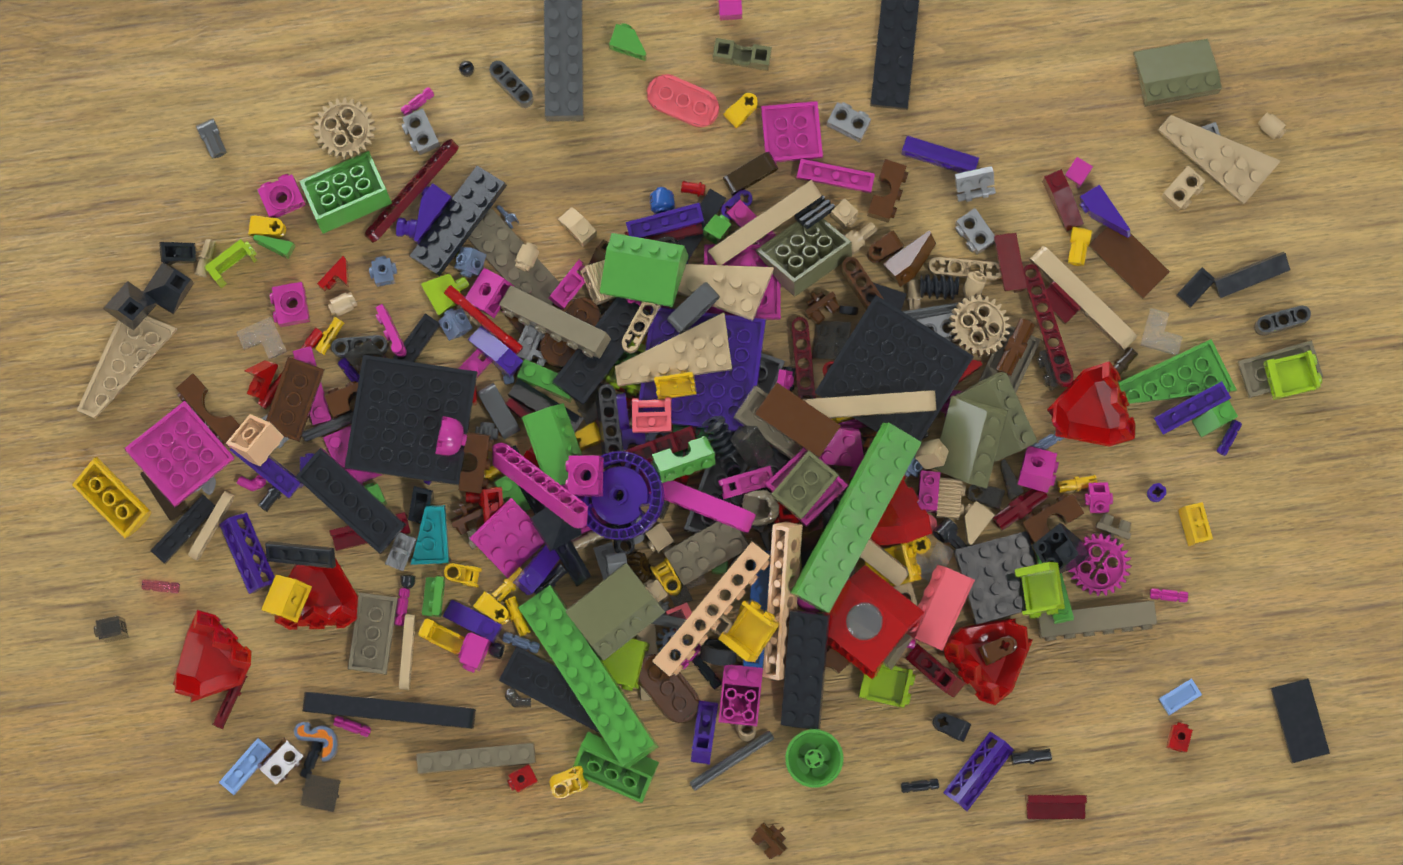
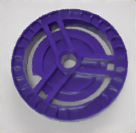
[576,451,664,540]

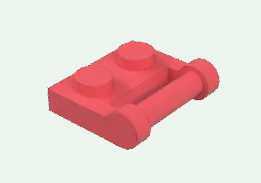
[632,397,672,433]

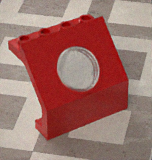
[822,565,925,680]

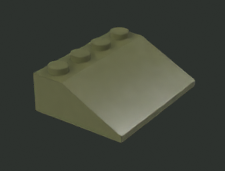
[1134,39,1222,107]
[756,217,852,297]
[949,372,1038,461]
[933,396,1008,488]
[565,563,665,660]

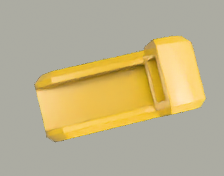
[418,618,465,655]

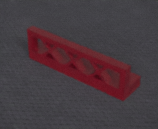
[329,512,411,551]

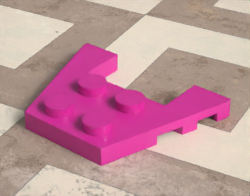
[820,427,864,480]

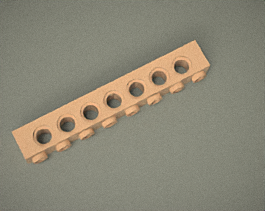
[763,522,802,680]
[652,541,771,676]

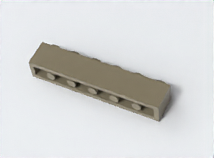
[499,285,611,359]
[1037,601,1157,641]
[416,743,536,774]

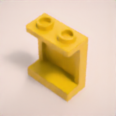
[865,542,921,587]
[261,575,312,623]
[718,600,780,662]

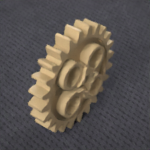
[313,98,376,160]
[948,295,1011,357]

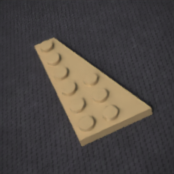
[1158,115,1281,204]
[677,264,774,321]
[615,313,732,386]
[77,316,178,419]

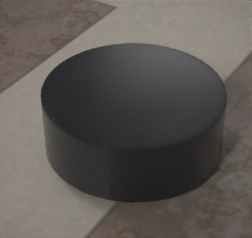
[839,306,858,315]

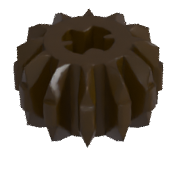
[626,551,652,583]

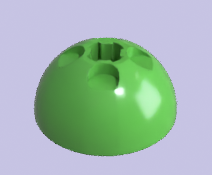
[785,729,844,788]

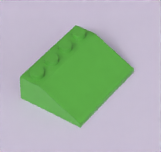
[300,151,392,234]
[600,233,688,307]

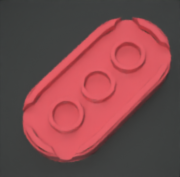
[647,74,719,127]

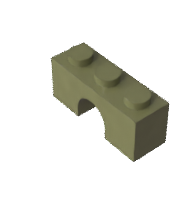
[713,38,772,71]

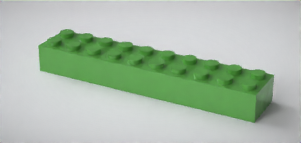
[790,423,922,613]
[518,586,659,769]

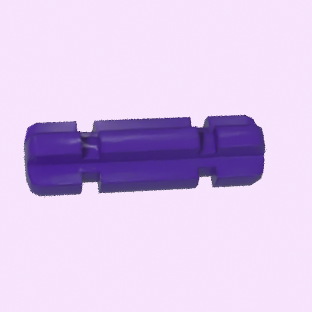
[338,358,360,382]
[1217,420,1242,456]

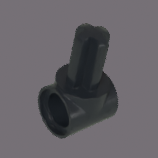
[933,518,968,550]

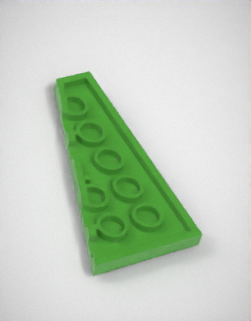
[1119,339,1237,404]

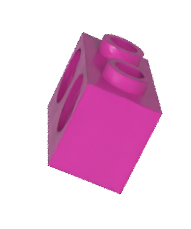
[918,471,940,513]

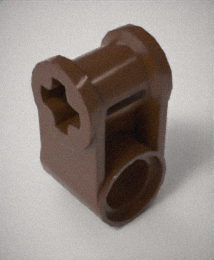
[867,231,905,263]
[978,636,1017,666]

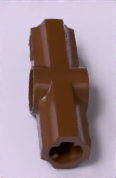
[996,318,1035,377]

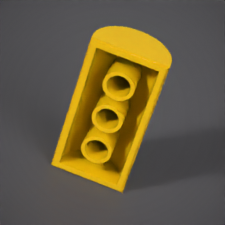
[72,457,152,538]

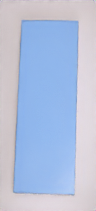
[219,738,271,795]

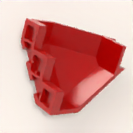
[1047,361,1136,447]
[870,475,932,545]
[274,558,358,630]
[173,610,252,703]
[944,618,1033,705]

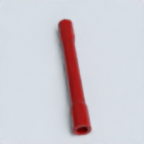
[444,285,523,355]
[257,327,323,410]

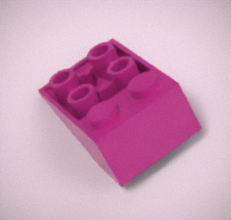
[719,665,763,726]

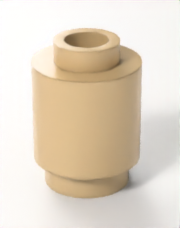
[1258,112,1287,139]
[515,242,539,272]
[963,271,987,300]
[328,292,357,317]

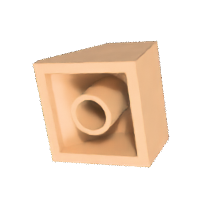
[226,414,284,466]

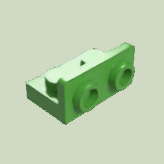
[422,576,446,617]

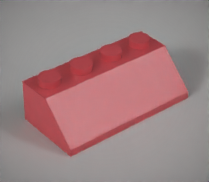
[906,565,975,651]

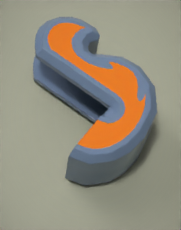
[294,722,339,762]

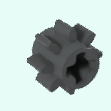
[475,422,498,440]

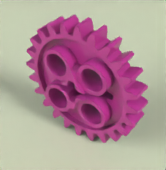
[1069,533,1132,596]

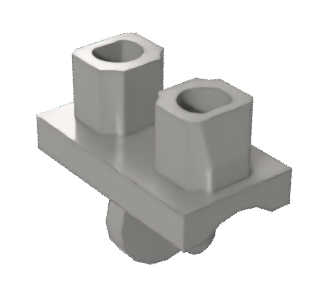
[385,533,417,572]

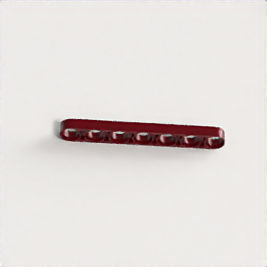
[365,139,459,242]
[1023,264,1074,387]
[791,317,816,399]

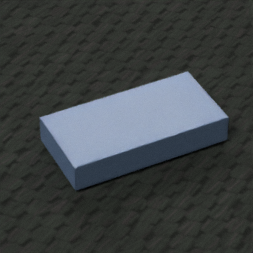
[1158,678,1202,716]

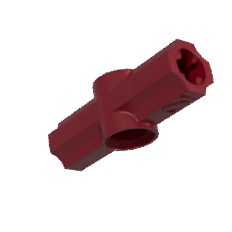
[992,489,1048,531]

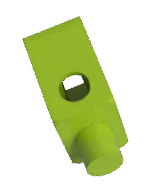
[421,274,470,318]

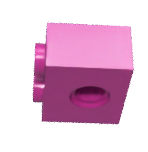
[257,174,306,218]
[465,268,514,318]
[270,282,310,327]
[1018,446,1059,493]
[565,456,604,496]
[458,633,491,673]

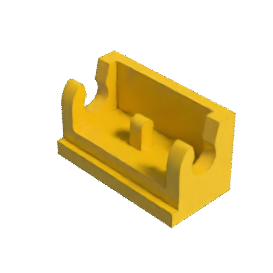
[654,372,697,400]
[1178,502,1213,547]

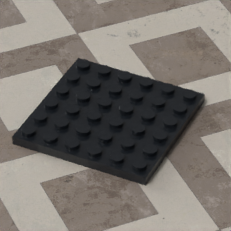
[814,295,974,441]
[344,355,478,486]

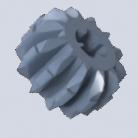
[656,628,689,659]

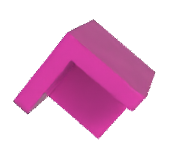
[719,0,742,21]
[1065,157,1093,189]

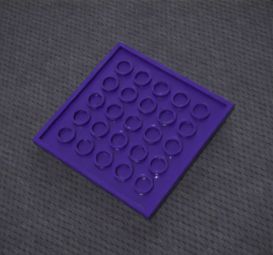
[639,307,766,434]

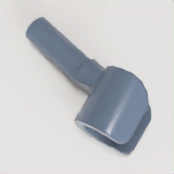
[497,205,519,229]

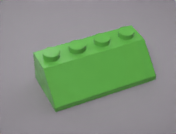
[522,403,583,486]
[573,732,659,803]

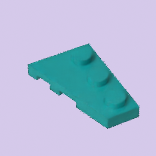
[411,505,450,565]

